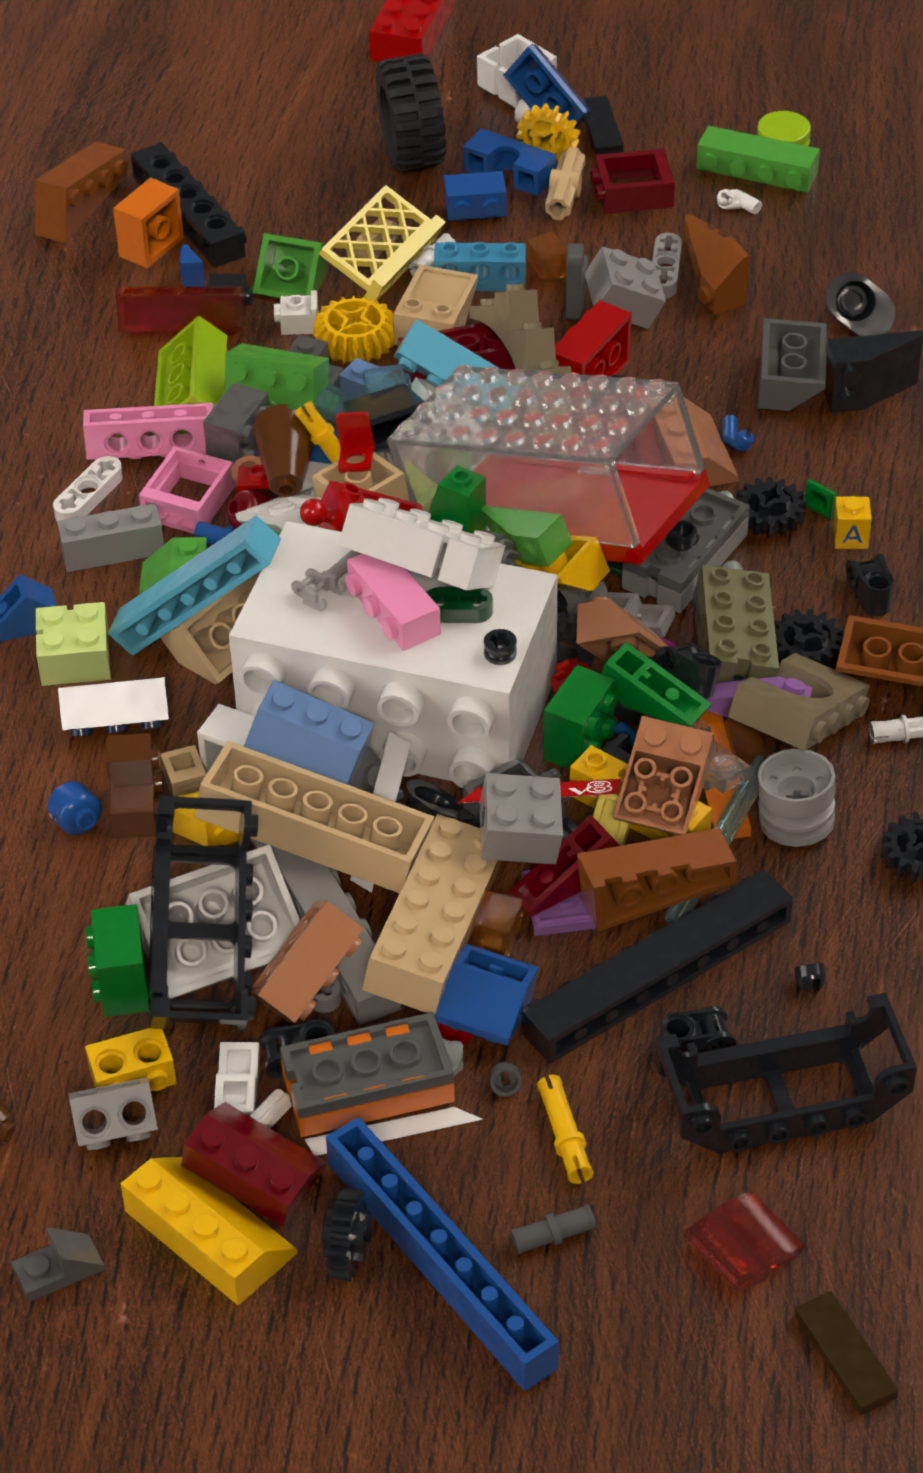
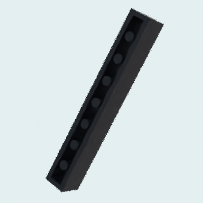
[522,870,793,1064]

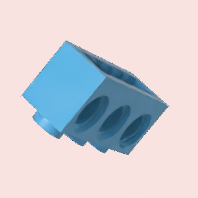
[434,242,526,291]

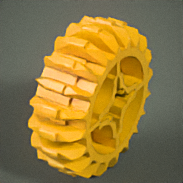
[313,295,396,364]

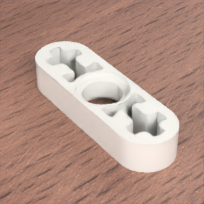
[53,456,123,521]

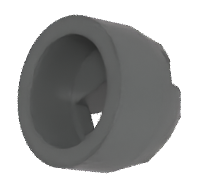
[489,1062,522,1097]

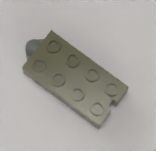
[693,560,779,683]

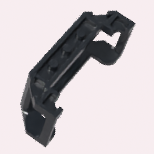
[148,796,258,1033]
[655,993,917,1154]

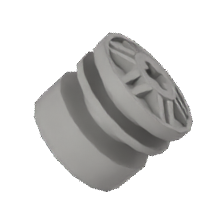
[757,749,836,847]

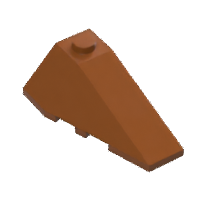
[683,214,749,315]

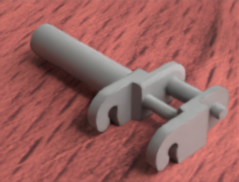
[291,550,362,611]

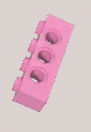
[83,403,213,460]

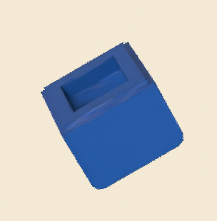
[180,245,205,287]

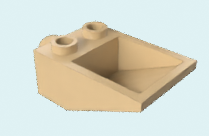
[393,265,478,346]

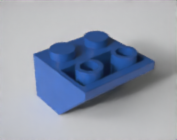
[435,944,539,1046]

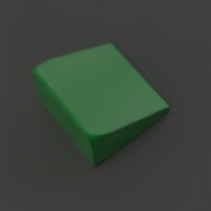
[805,479,839,520]

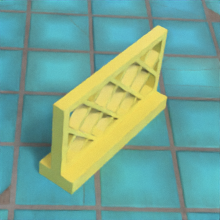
[319,185,445,300]

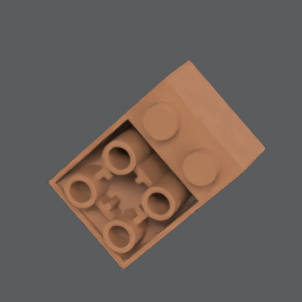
[613,716,714,835]

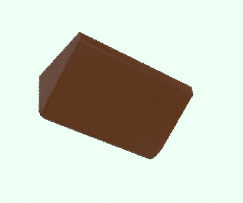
[725,719,768,787]

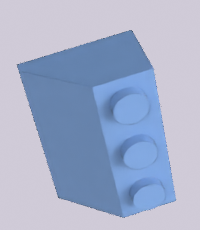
[244,680,374,785]

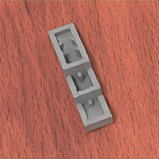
[560,582,676,638]

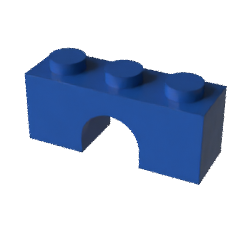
[463,128,556,196]

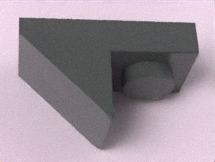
[11,1228,105,1303]

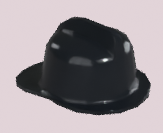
[826,272,895,336]
[406,779,475,822]

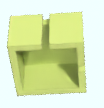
[36,602,111,686]

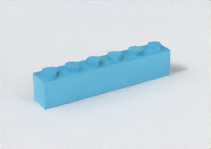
[108,515,281,656]

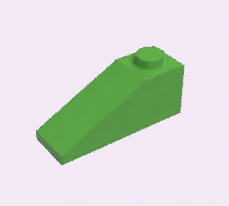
[481,506,573,567]

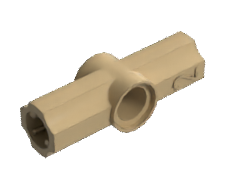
[545,147,585,220]

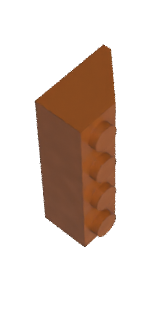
[836,615,923,687]

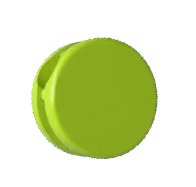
[757,111,811,146]

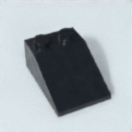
[824,330,923,413]

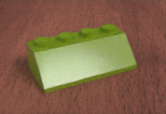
[152,315,227,435]

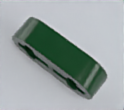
[426,587,493,623]

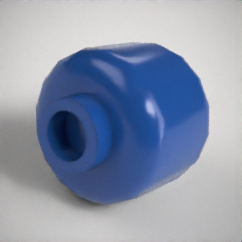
[47,781,102,835]

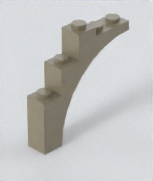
[469,284,576,447]

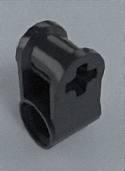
[845,554,895,616]
[655,642,722,698]
[659,1006,737,1053]
[260,1019,334,1079]

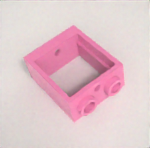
[139,446,235,534]

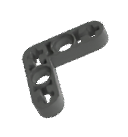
[566,243,589,321]

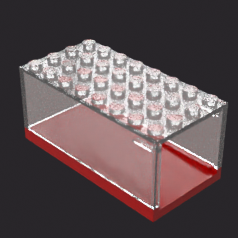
[387,365,710,565]

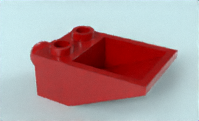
[300,480,424,532]

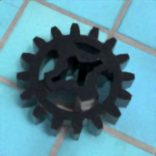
[736,477,807,537]
[774,609,844,668]
[881,812,923,883]
[321,1188,372,1281]

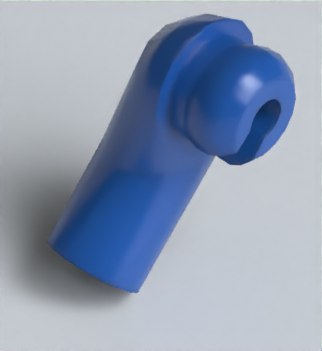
[722,415,755,452]

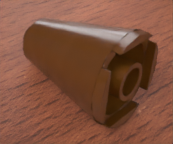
[252,404,314,497]

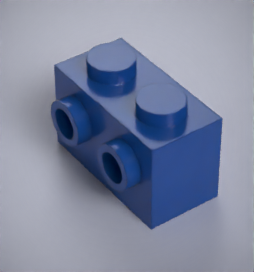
[444,171,507,221]

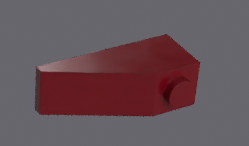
[509,815,620,916]

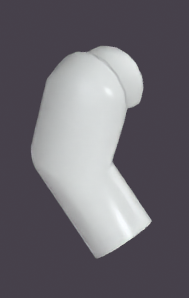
[717,189,762,215]

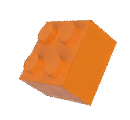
[113,178,184,268]

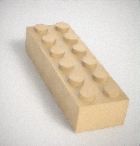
[195,741,434,893]
[362,814,501,1016]

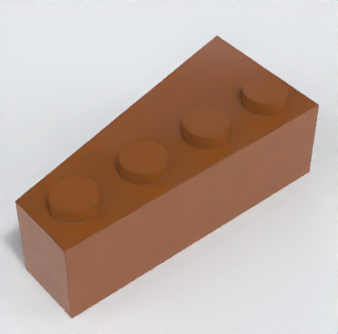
[35,141,128,244]
[577,828,737,932]

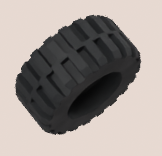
[375,54,446,171]

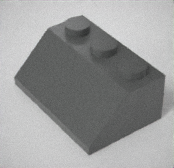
[758,318,827,411]

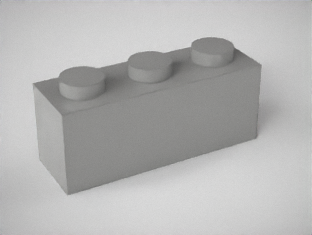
[57,503,164,572]

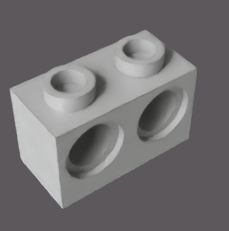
[68,1077,158,1150]

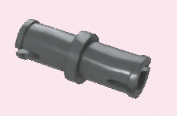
[510,1204,596,1255]

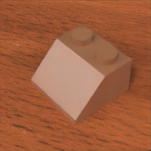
[576,597,669,663]

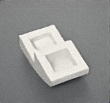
[214,1042,261,1114]

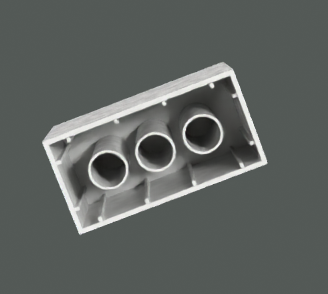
[229,521,558,788]

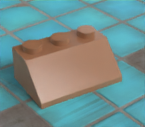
[650,396,738,487]
[249,900,364,1023]

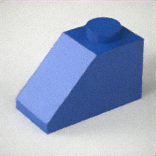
[0,574,57,642]

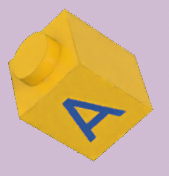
[833,496,872,549]

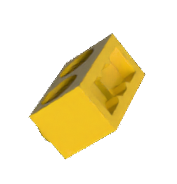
[85,1028,177,1091]

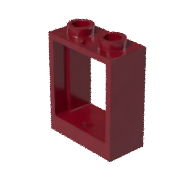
[590,149,675,214]

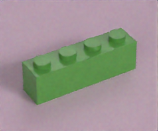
[696,126,820,192]

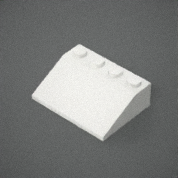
[126,844,300,999]

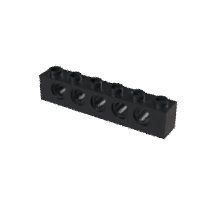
[130,142,247,268]

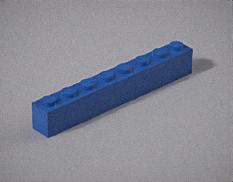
[326,1117,559,1391]

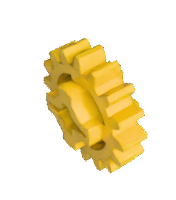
[516,103,580,161]

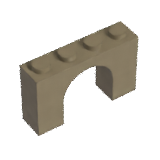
[728,653,870,751]

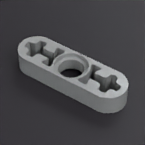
[652,233,682,299]

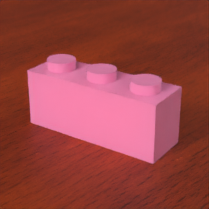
[345,554,441,651]

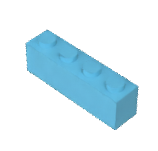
[393,319,523,422]

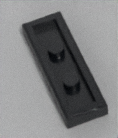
[581,96,624,155]

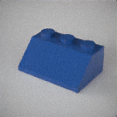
[503,44,592,129]

